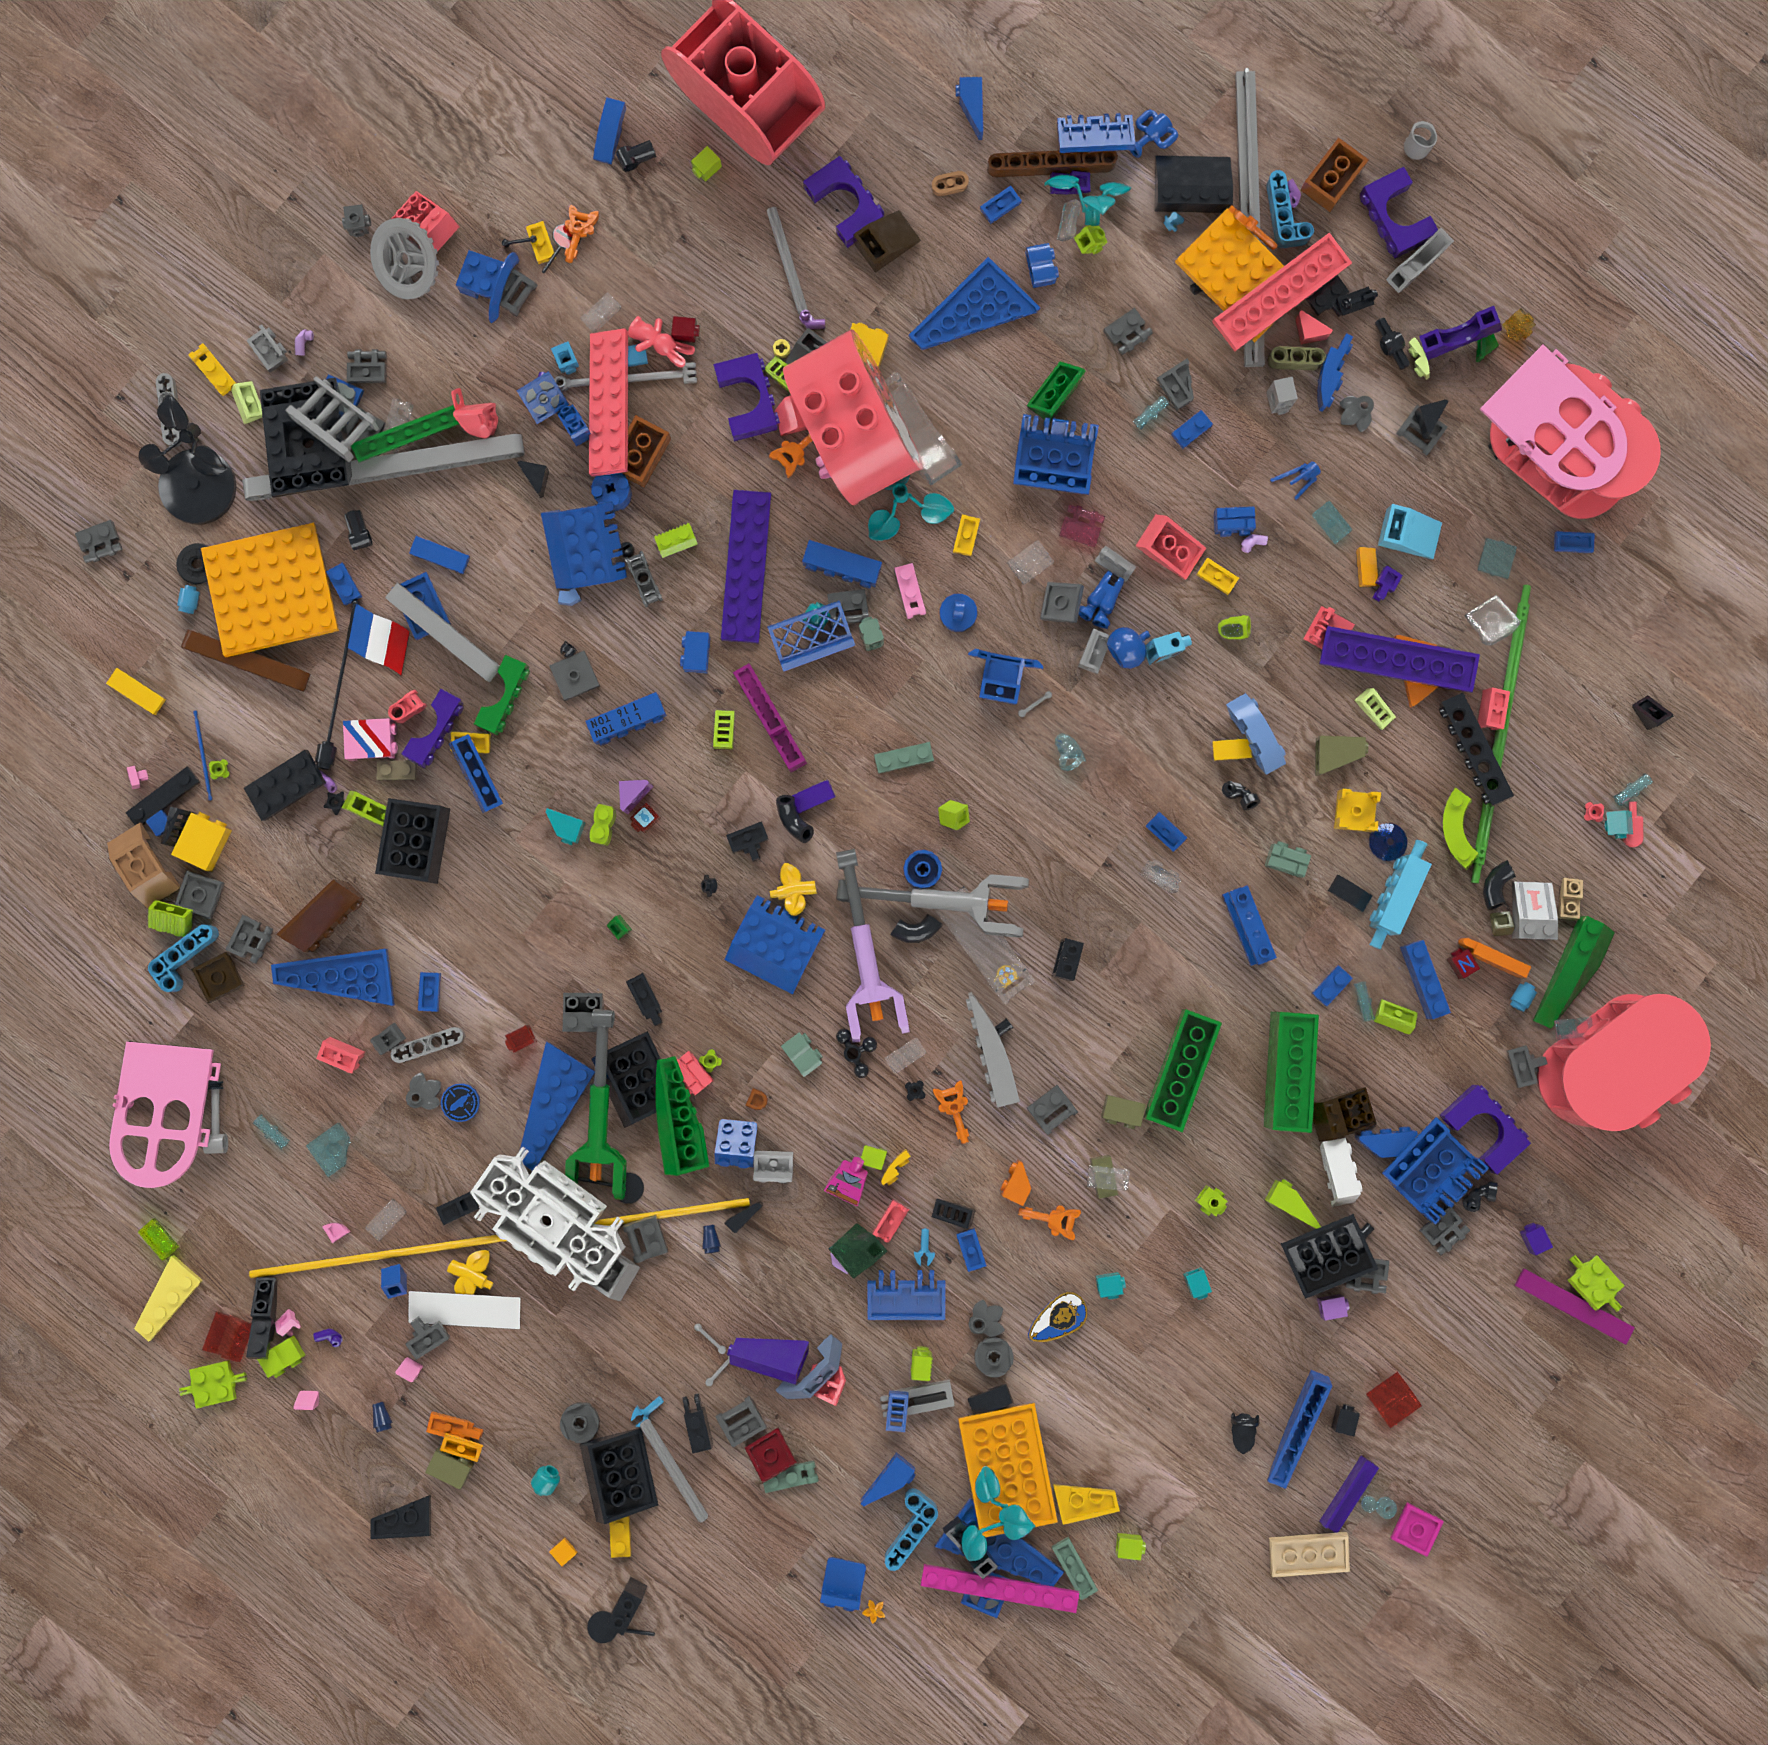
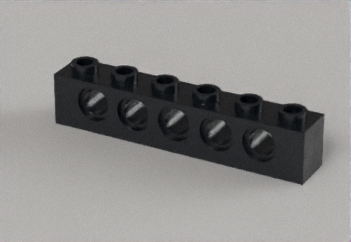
[1439,693,1514,808]

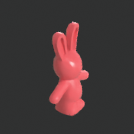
[628,316,695,368]

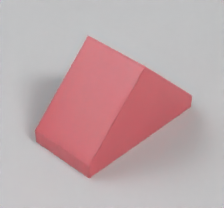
[1295,310,1333,345]

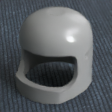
[1404,121,1437,160]

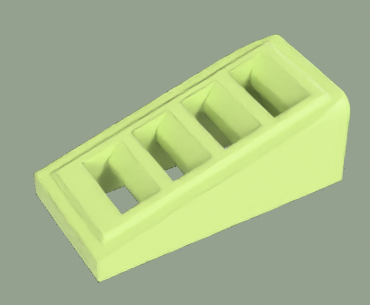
[1355,688,1396,730]

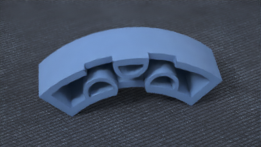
[1226,693,1286,775]

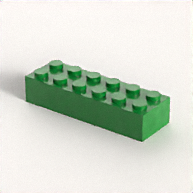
[1143,1009,1222,1133]

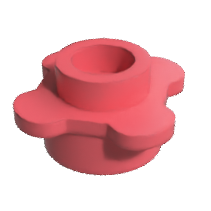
[1584,802,1604,822]

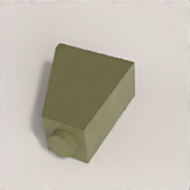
[1315,736,1369,776]

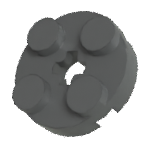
[974,1337,1014,1377]
[560,1402,600,1443]

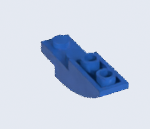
[1317,333,1353,412]

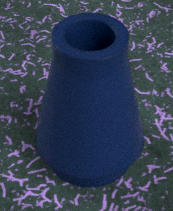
[702,1225,721,1254]
[372,1402,393,1433]

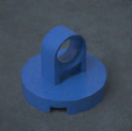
[940,594,977,632]

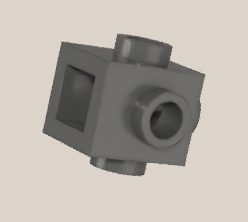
[342,204,371,237]

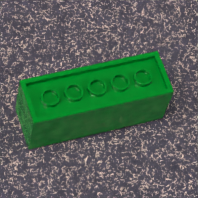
[1263,1011,1319,1133]

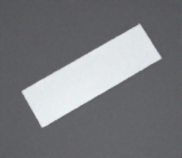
[409,1291,520,1329]

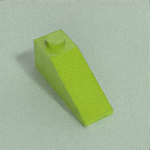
[342,791,386,827]
[1265,1179,1321,1229]

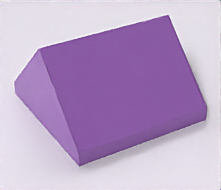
[619,780,654,814]

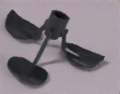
[138,394,227,476]

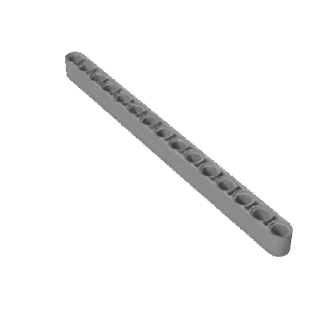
[242,434,525,501]

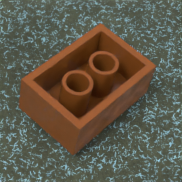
[1300,137,1369,212]
[622,415,671,488]

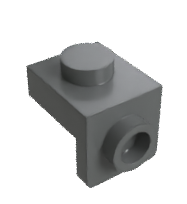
[370,1023,406,1055]

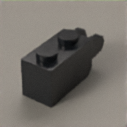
[682,1393,713,1454]

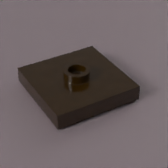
[191,952,245,1003]

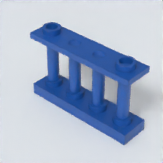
[1222,885,1277,966]

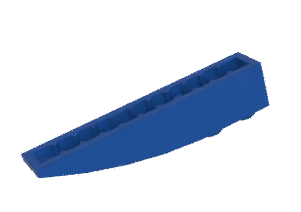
[1267,1370,1332,1489]

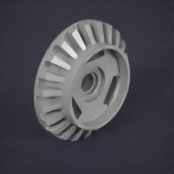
[370,218,439,299]

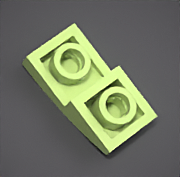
[1408,337,1430,380]

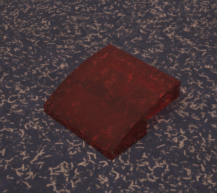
[202,1311,251,1362]
[1366,1371,1422,1429]

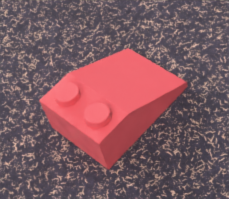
[1136,514,1206,580]

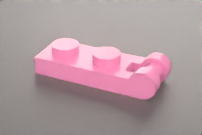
[894,563,926,619]

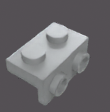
[246,324,288,373]
[753,1151,793,1183]

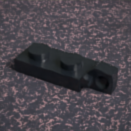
[626,973,663,1026]

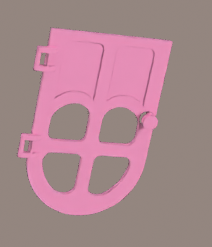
[1480,345,1627,490]
[109,1042,221,1188]

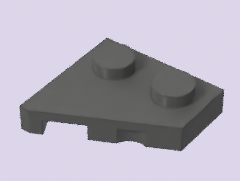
[1156,358,1194,411]

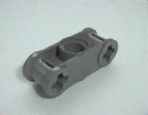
[625,551,663,608]

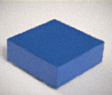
[146,810,168,837]

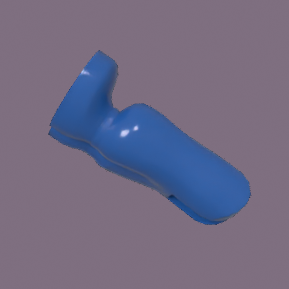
[1079,571,1125,629]

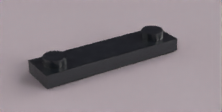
[125,766,200,825]

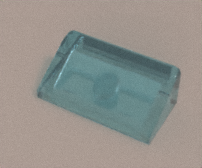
[1312,501,1352,544]

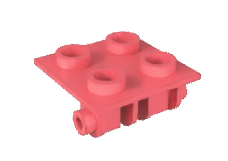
[1303,606,1355,649]

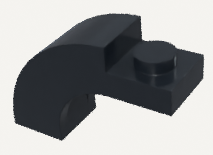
[942,1516,998,1579]

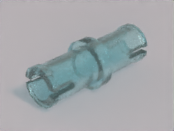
[1133,396,1169,429]
[1613,773,1653,806]
[1354,981,1375,1022]
[252,1114,290,1149]

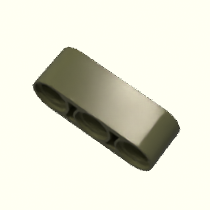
[1267,346,1326,371]

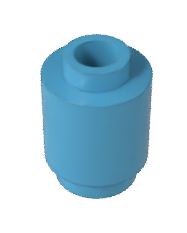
[177,585,200,614]
[1510,982,1537,1012]

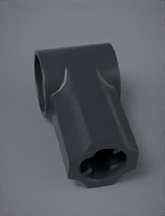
[616,140,656,172]
[344,510,373,551]

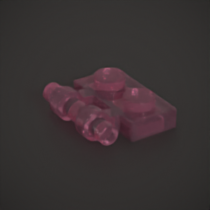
[1059,504,1105,548]

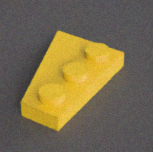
[1053,1484,1120,1525]

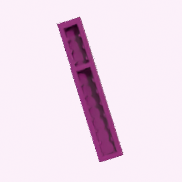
[733,663,807,773]
[1515,1268,1635,1345]

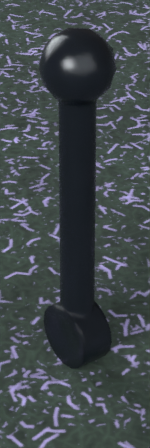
[502,235,537,248]

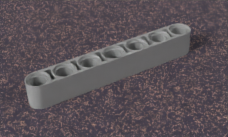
[385,582,500,682]

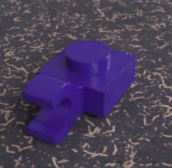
[1372,566,1403,602]

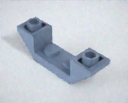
[776,1334,842,1399]

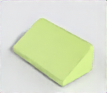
[231,381,263,424]

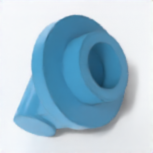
[1163,212,1184,232]

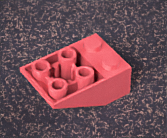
[391,191,460,252]

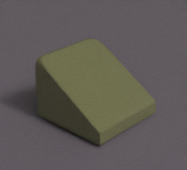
[1490,911,1515,936]

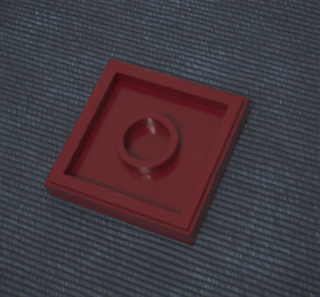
[745,1428,797,1483]

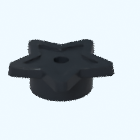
[323,791,345,815]

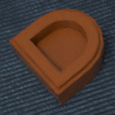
[745,1088,768,1110]

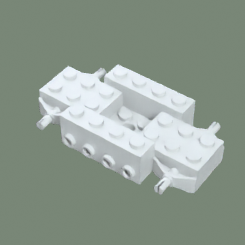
[471,1147,626,1291]

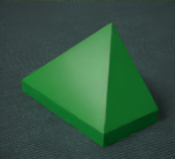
[1476,334,1499,362]

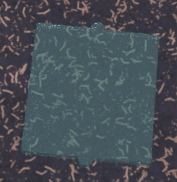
[1477,538,1517,579]

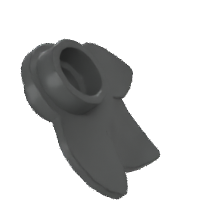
[1340,396,1374,432]
[406,1072,441,1110]
[969,1300,1005,1337]

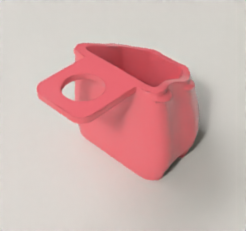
[451,388,498,439]

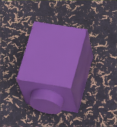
[1317,1294,1349,1320]

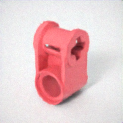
[388,690,427,723]

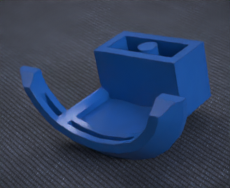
[456,250,520,323]
[968,649,1043,705]

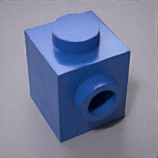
[381,1264,407,1299]

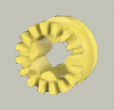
[773,339,790,359]

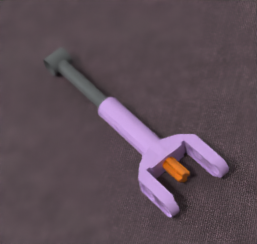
[836,849,910,1043]

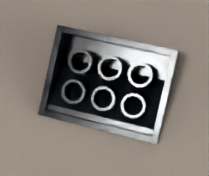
[1154,155,1233,213]
[375,798,451,884]
[591,1031,661,1128]
[1281,1214,1378,1299]
[580,1428,658,1524]

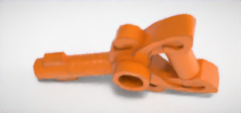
[564,205,599,263]
[1229,205,1278,250]
[769,434,813,478]
[933,1080,969,1144]
[1018,1205,1081,1240]

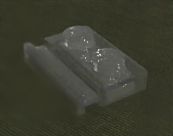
[1007,540,1054,585]

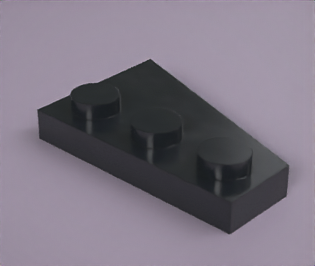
[370,1495,431,1539]

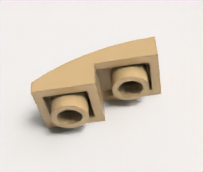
[1558,878,1583,921]

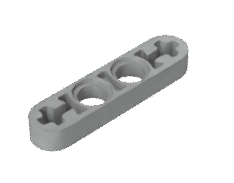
[156,373,182,447]
[391,1027,465,1063]

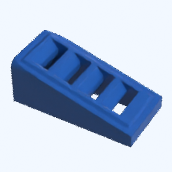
[886,1390,909,1432]

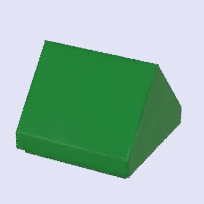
[607,915,632,940]

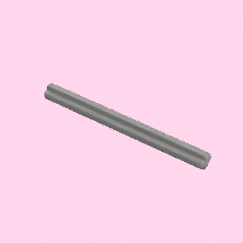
[767,207,808,315]
[640,1419,708,1523]

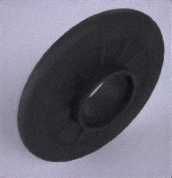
[176,543,208,584]

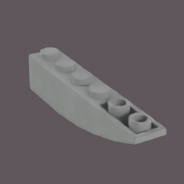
[966,992,1020,1108]

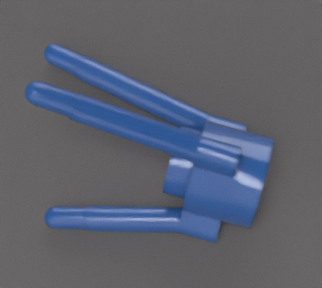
[1270,461,1321,500]

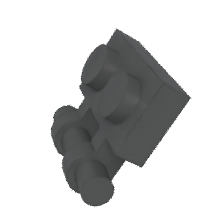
[1103,307,1153,355]
[347,349,387,384]
[75,520,123,563]
[225,915,273,964]
[1419,1206,1470,1256]
[1346,1258,1389,1294]

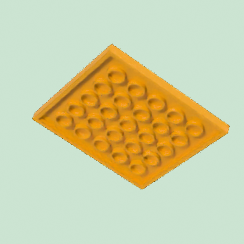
[201,522,339,657]

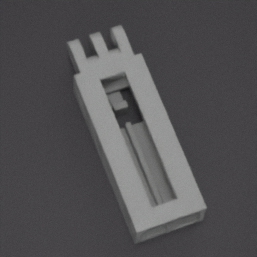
[880,1379,955,1417]

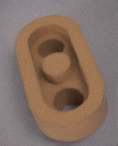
[932,171,969,196]

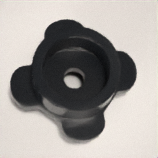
[701,875,718,897]
[905,1080,925,1101]

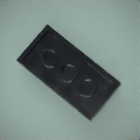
[244,750,326,821]

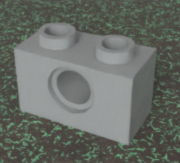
[1266,377,1298,415]

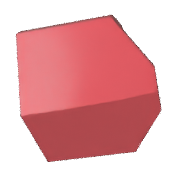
[774,395,808,436]
[810,1364,846,1406]

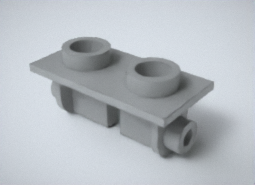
[1095,545,1136,582]

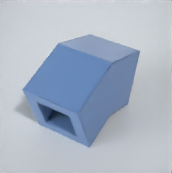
[558,588,582,606]

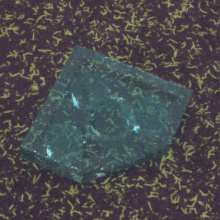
[306,1122,350,1177]

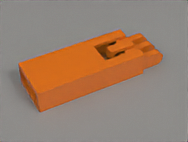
[1458,938,1531,978]

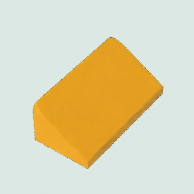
[1356,547,1379,587]
[440,1433,483,1462]

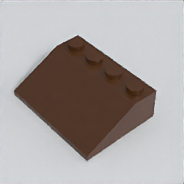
[276,879,365,952]

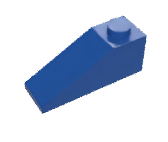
[955,77,983,140]
[861,1452,916,1507]

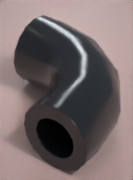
[776,795,814,843]
[1483,860,1516,910]
[890,914,943,943]

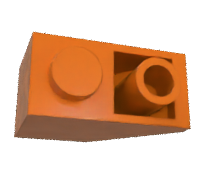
[1000,1160,1031,1206]

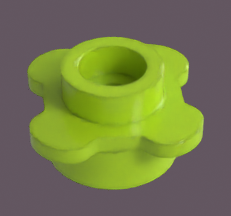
[209,759,230,780]
[699,1049,722,1072]

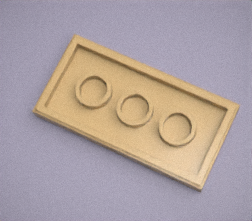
[1269,1532,1350,1577]

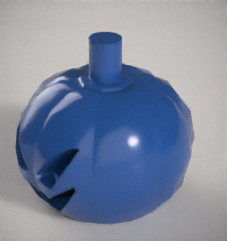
[1107,627,1151,669]

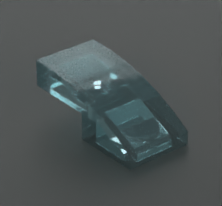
[1554,1017,1592,1040]

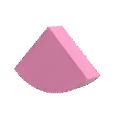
[322,1223,350,1243]

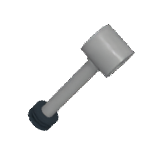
[203,1081,228,1154]

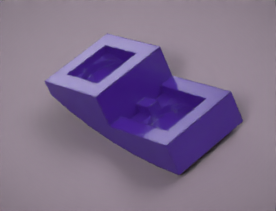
[1050,171,1091,194]
[792,780,836,814]

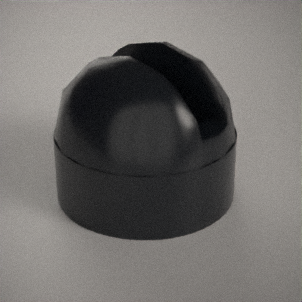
[619,542,635,558]
[560,641,577,658]

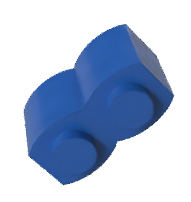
[1025,243,1059,288]

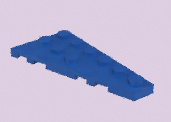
[271,949,395,1006]
[520,1041,595,1171]

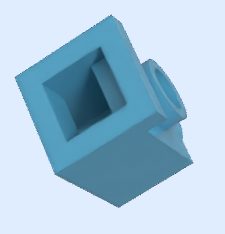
[551,341,579,375]

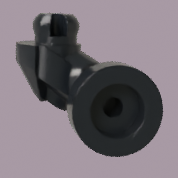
[1222,781,1261,811]
[1463,1181,1498,1212]

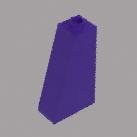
[727,1338,809,1385]

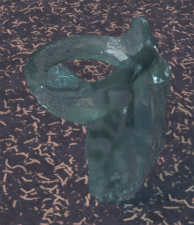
[1055,733,1086,771]

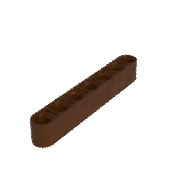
[987,150,1118,177]
[181,629,311,692]

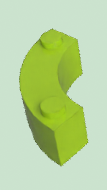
[1443,788,1479,870]

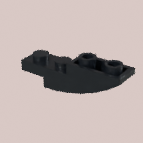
[246,1277,277,1359]

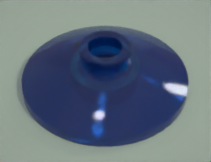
[1369,823,1408,861]

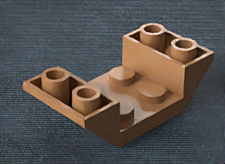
[107,823,180,908]

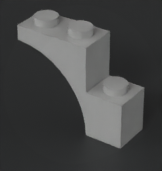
[1386,228,1454,293]

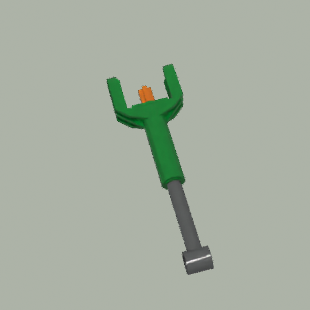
[565,1009,627,1200]

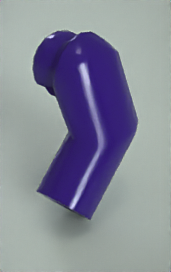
[313,1328,343,1347]

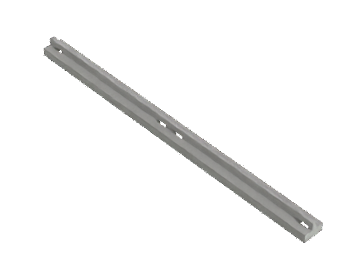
[1235,68,1265,367]

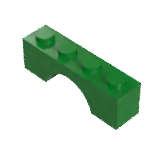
[474,655,530,736]

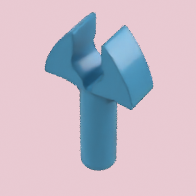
[914,1228,935,1266]
[631,1396,664,1427]

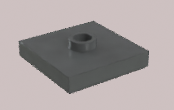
[1040,582,1084,623]
[550,651,600,701]
[174,870,225,919]

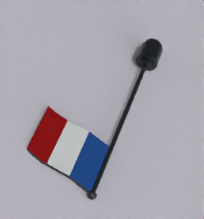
[315,600,410,770]

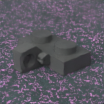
[1506,1045,1548,1088]
[405,1316,450,1360]

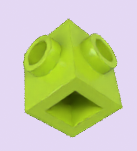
[1074,225,1108,255]
[1195,1185,1228,1216]

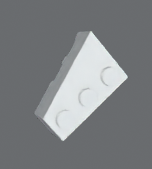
[1320,1138,1362,1207]

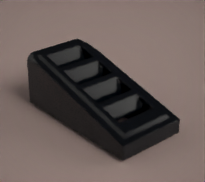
[161,807,194,847]
[931,1198,976,1229]
[724,1201,763,1233]

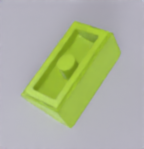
[1374,999,1418,1034]

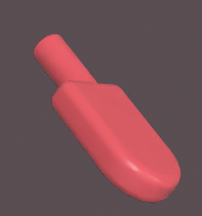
[1623,802,1644,848]

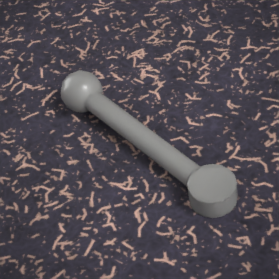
[1018,691,1052,717]
[694,1324,726,1354]
[705,1356,730,1386]

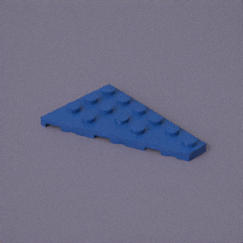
[908,257,1040,350]

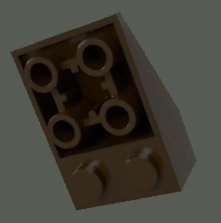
[853,210,921,273]
[1313,1087,1377,1142]

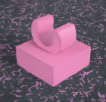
[127,766,148,790]
[275,1309,301,1337]

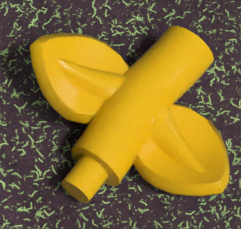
[770,863,817,916]
[447,1250,493,1295]

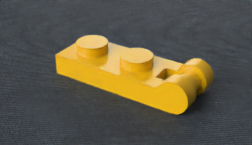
[188,343,237,396]

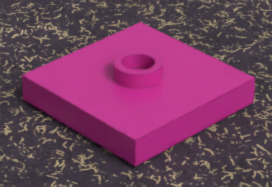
[1390,1502,1444,1557]

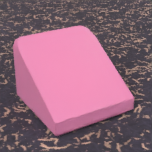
[395,1357,423,1382]
[294,1391,319,1410]

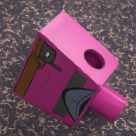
[824,1157,868,1206]

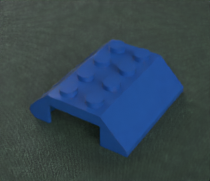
[1013,414,1099,495]
[541,501,627,589]
[724,895,826,995]
[1382,1117,1489,1225]

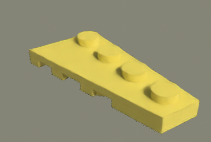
[134,1255,203,1342]

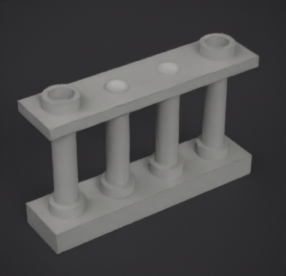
[285,377,379,462]

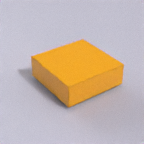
[549,1537,577,1567]

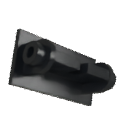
[1336,286,1378,316]

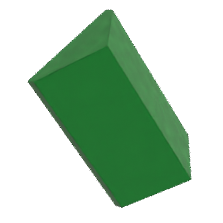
[1026,361,1086,423]

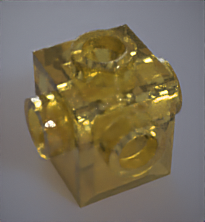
[1502,308,1536,342]

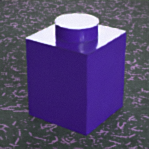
[1520,1223,1553,1255]

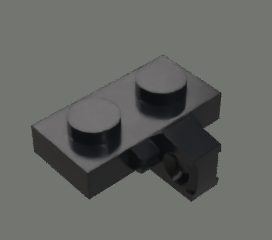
[726,821,769,862]

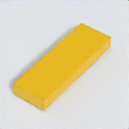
[106,668,166,715]

